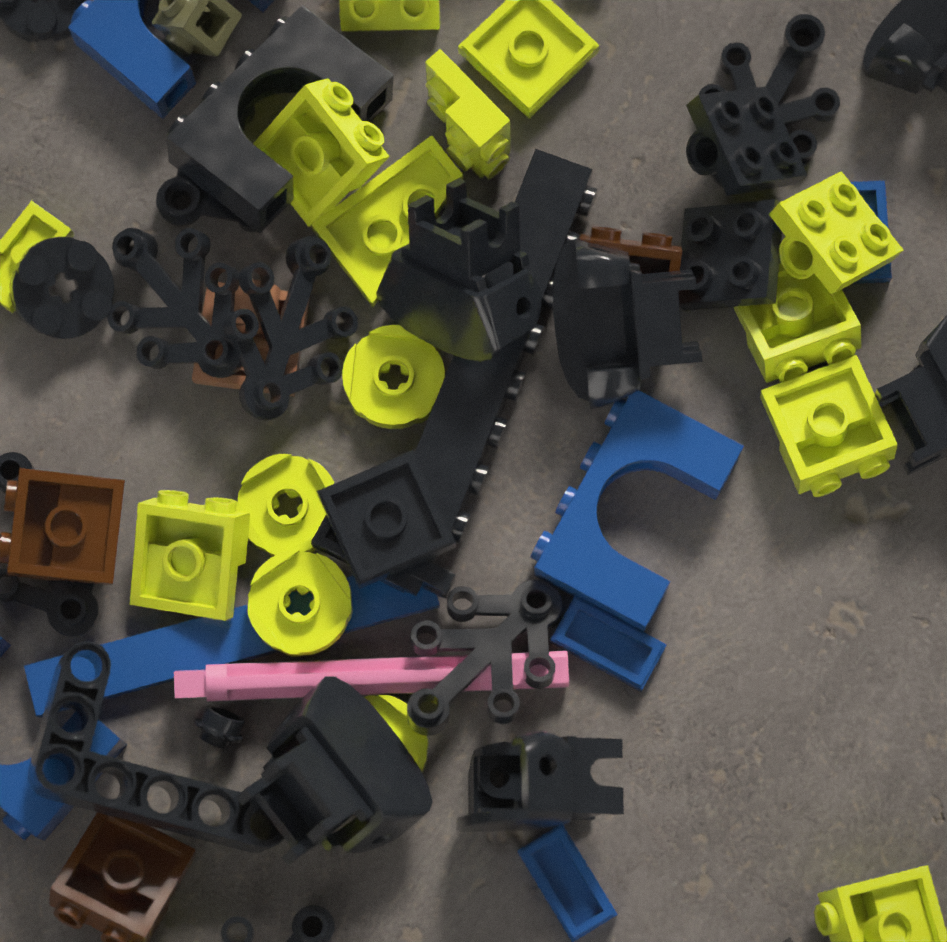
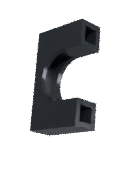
[166,5,394,233]

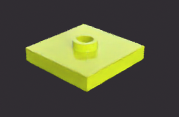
[458,0,600,119]

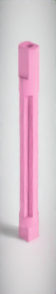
[174,651,569,702]

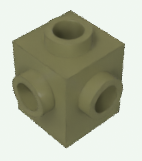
[151,0,242,57]

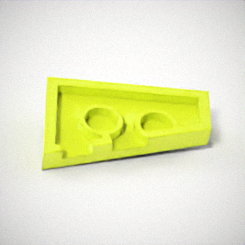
[311,135,463,307]

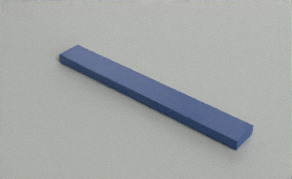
[24,576,440,718]

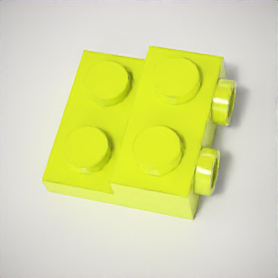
[425,49,510,179]
[253,78,390,227]
[733,263,862,383]
[760,355,898,497]
[129,490,250,621]
[814,865,947,942]

